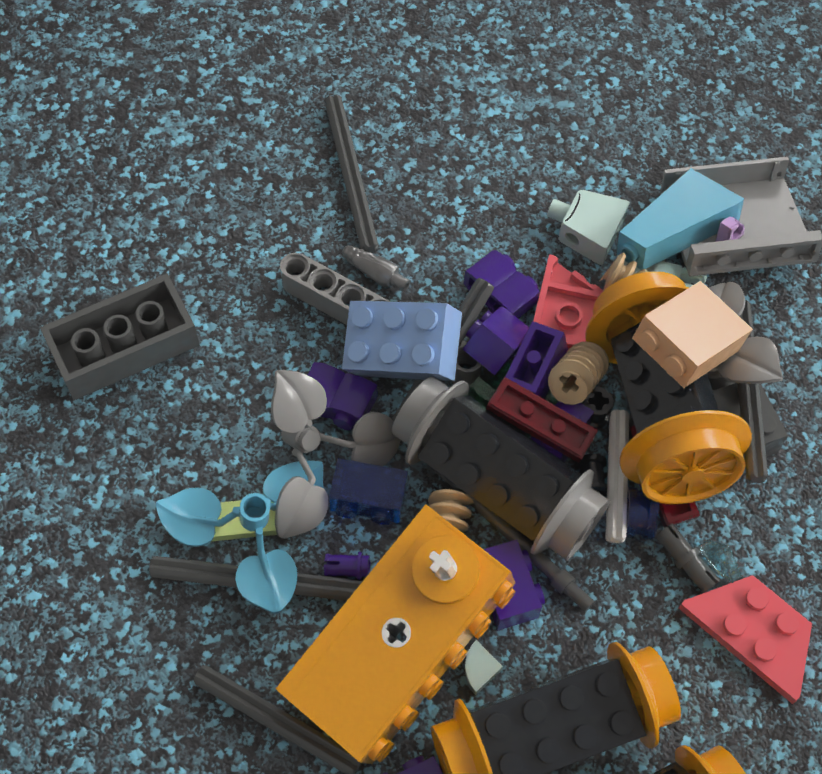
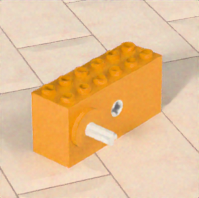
[276,504,516,764]

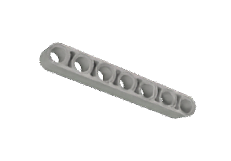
[280,253,482,387]

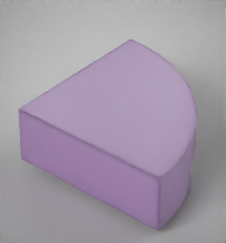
[715,217,745,242]

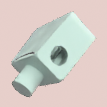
[547,190,630,266]

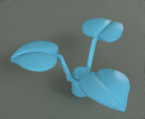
[156,460,324,614]

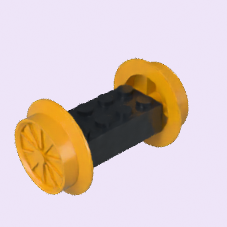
[585,272,752,504]

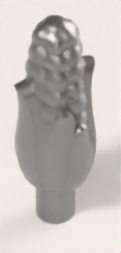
[342,245,411,292]

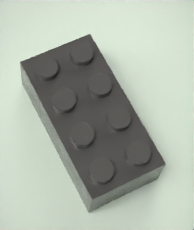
[40,273,200,401]

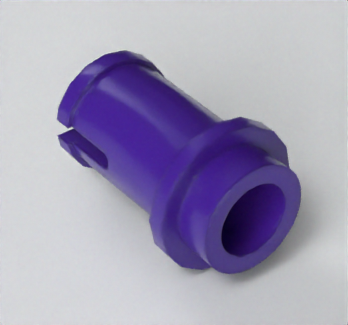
[324,552,371,581]

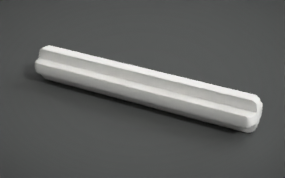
[605,409,630,543]

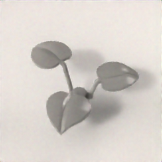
[707,282,783,391]
[271,370,401,539]

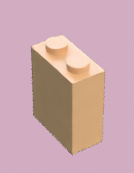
[632,281,753,388]

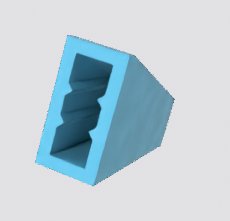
[616,168,744,270]

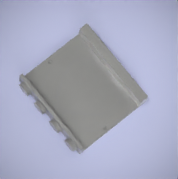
[660,157,822,276]

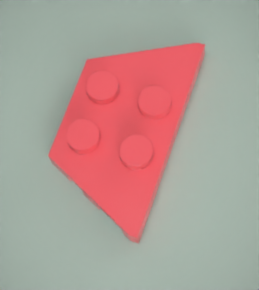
[533,254,603,353]
[678,575,812,704]

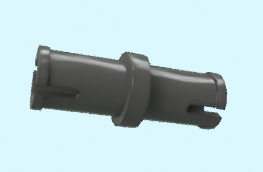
[655,523,721,593]

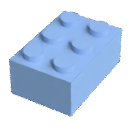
[342,301,462,381]

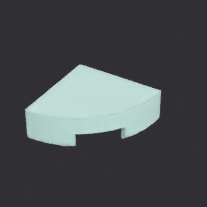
[465,640,503,695]

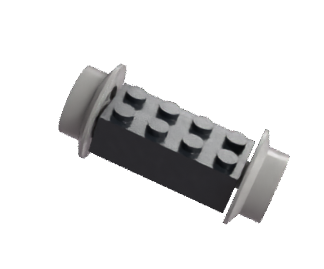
[392,377,610,561]

